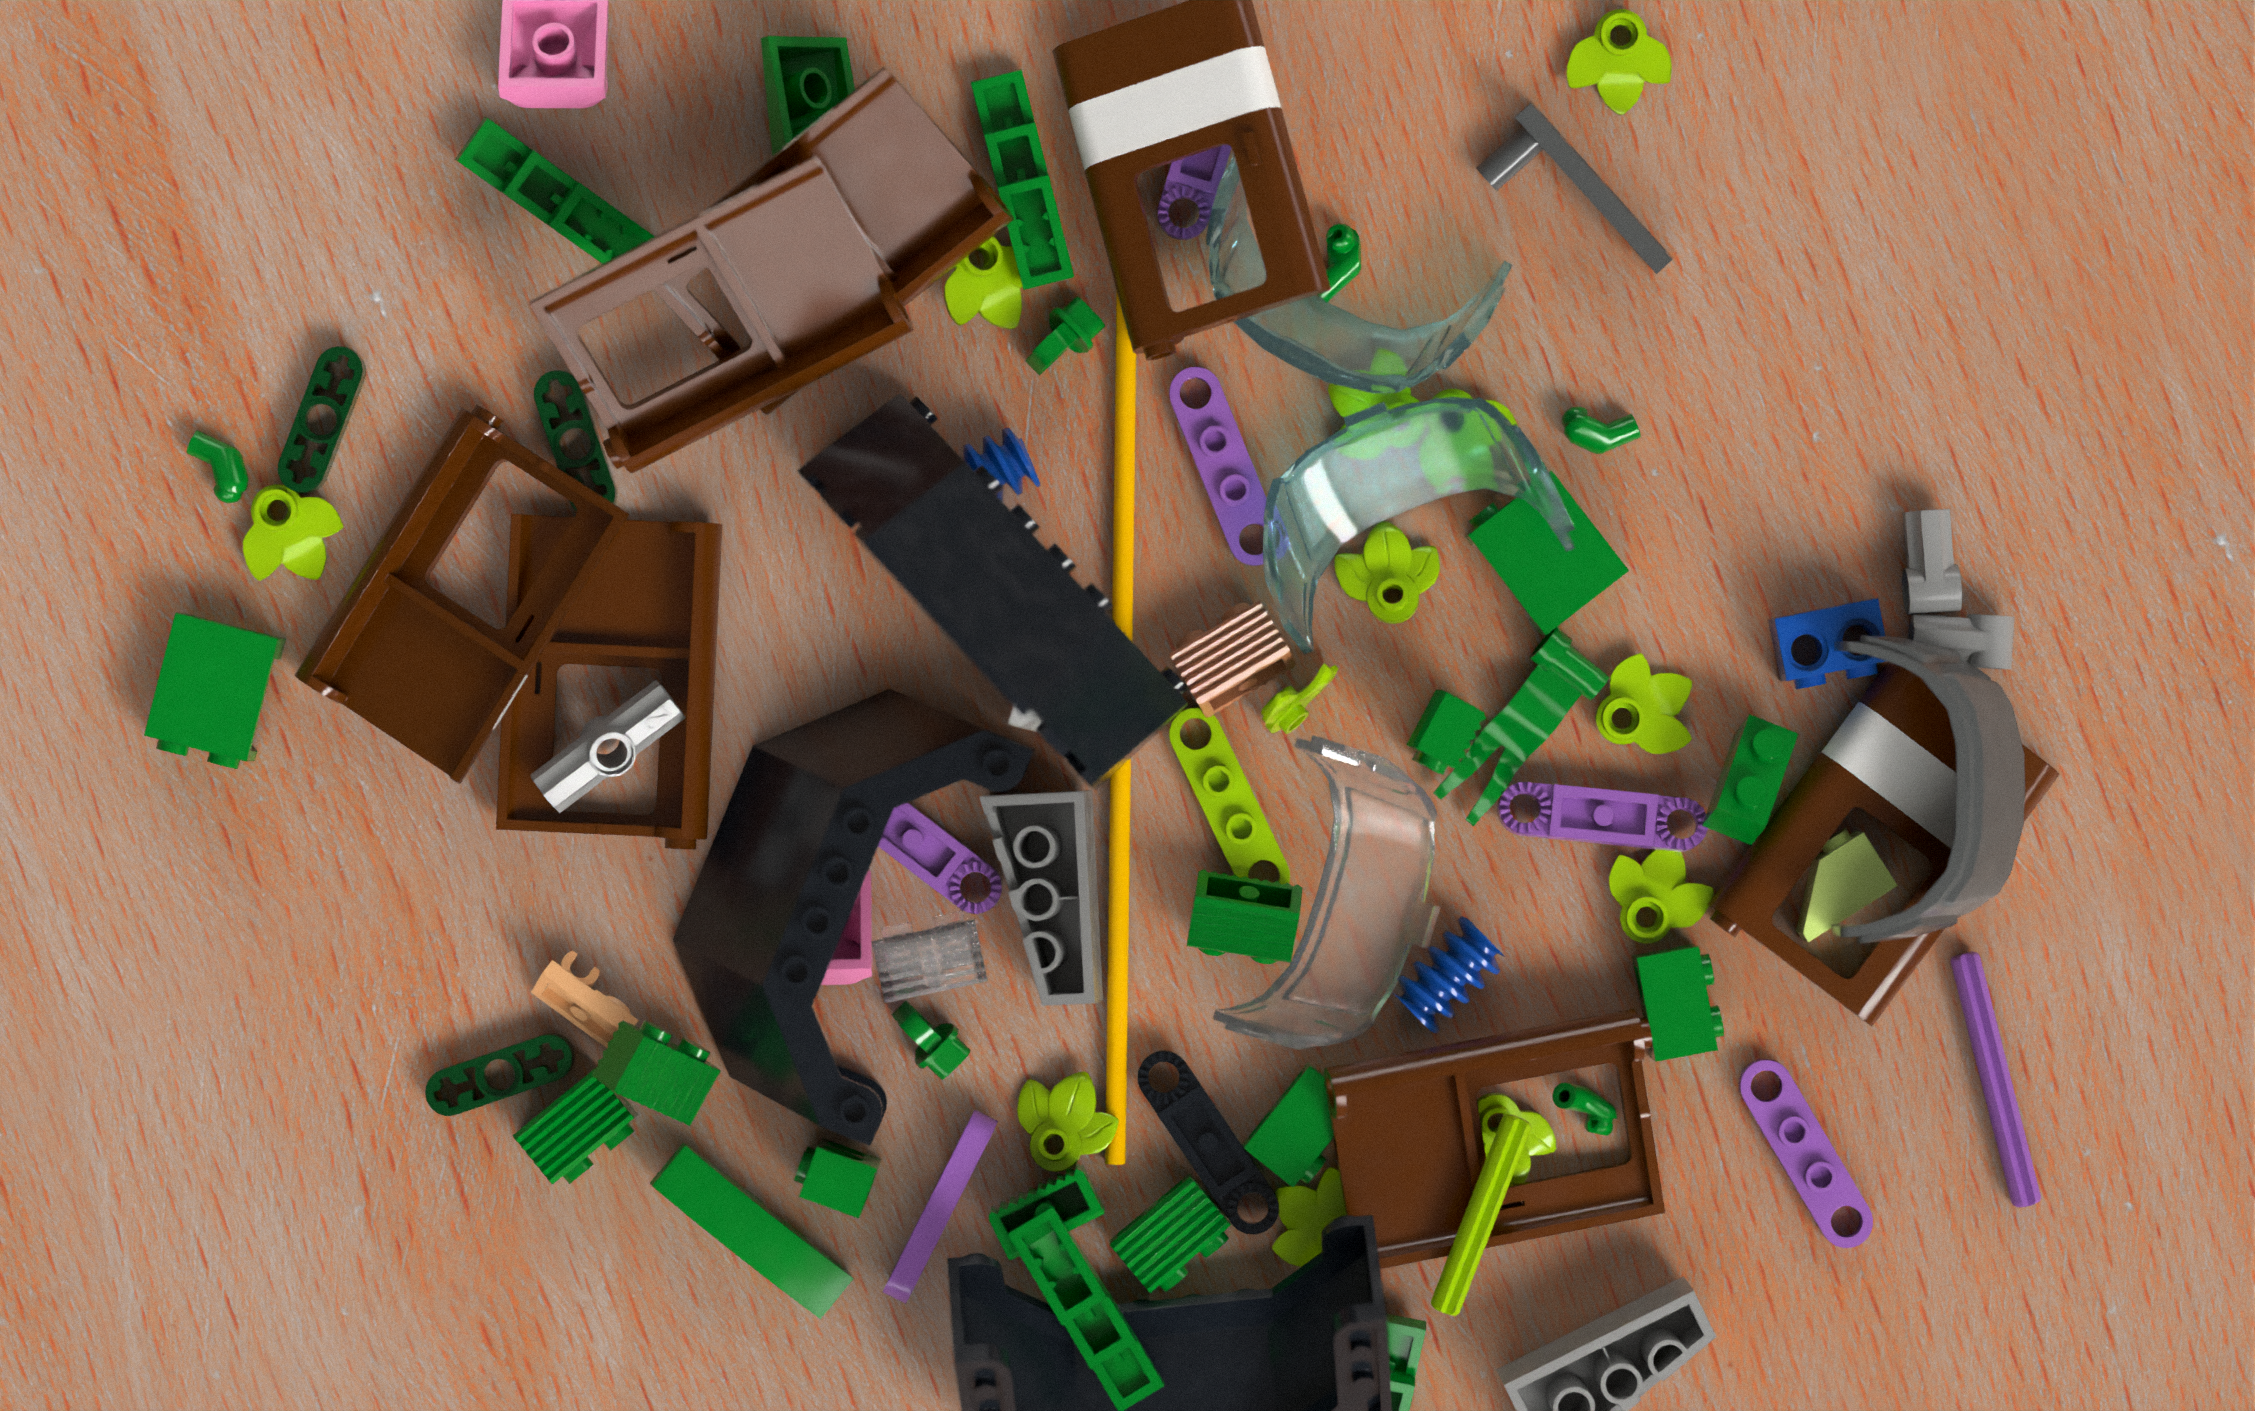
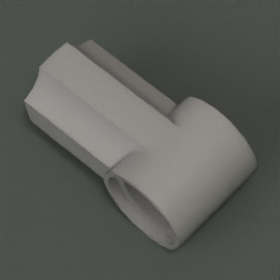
[1902,509,1962,615]
[1907,614,2015,670]

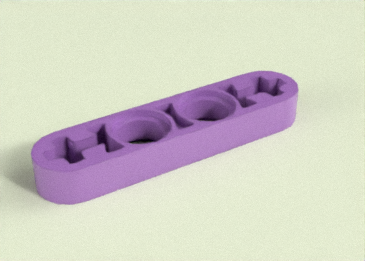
[882,1110,998,1304]

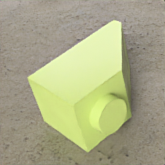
[1796,828,1898,942]

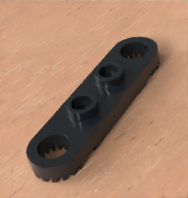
[1138,1050,1279,1234]

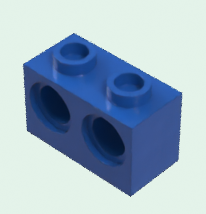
[1768,598,1886,689]

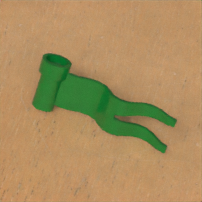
[1433,627,1609,826]

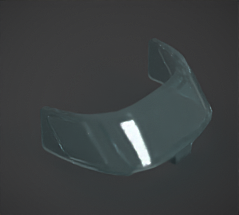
[1206,156,1513,394]
[1263,397,1575,654]

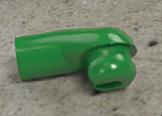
[1317,223,1361,303]
[1561,406,1641,454]
[186,430,249,503]
[1552,1083,1617,1136]

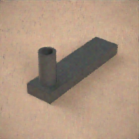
[1476,103,1673,274]

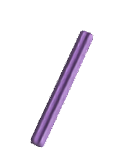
[1950,951,2041,1207]

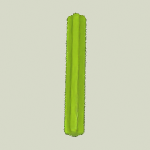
[1431,1114,1531,1316]

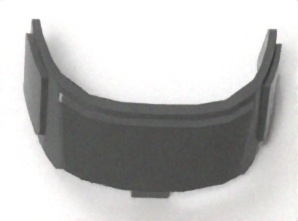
[1832,635,2025,943]

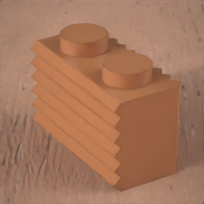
[1169,600,1296,718]

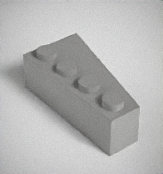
[979,790,1103,1006]
[1496,1276,1716,1411]

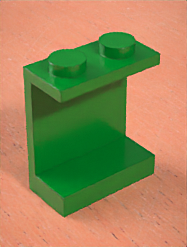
[1465,470,1629,636]
[144,613,286,769]

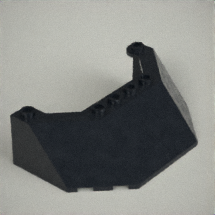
[797,393,1189,790]
[673,689,1035,1146]
[947,1215,1392,1411]

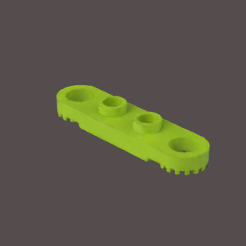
[1169,708,1290,884]

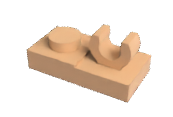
[531,951,639,1049]

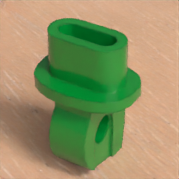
[1025,296,1105,376]
[891,1000,971,1080]

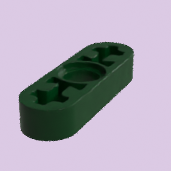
[278,346,366,493]
[534,370,618,512]
[425,1033,575,1116]

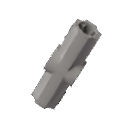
[530,679,686,813]

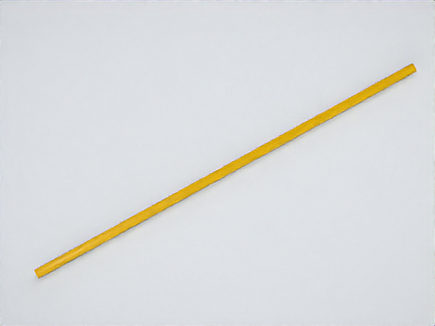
[1105,290,1136,1165]

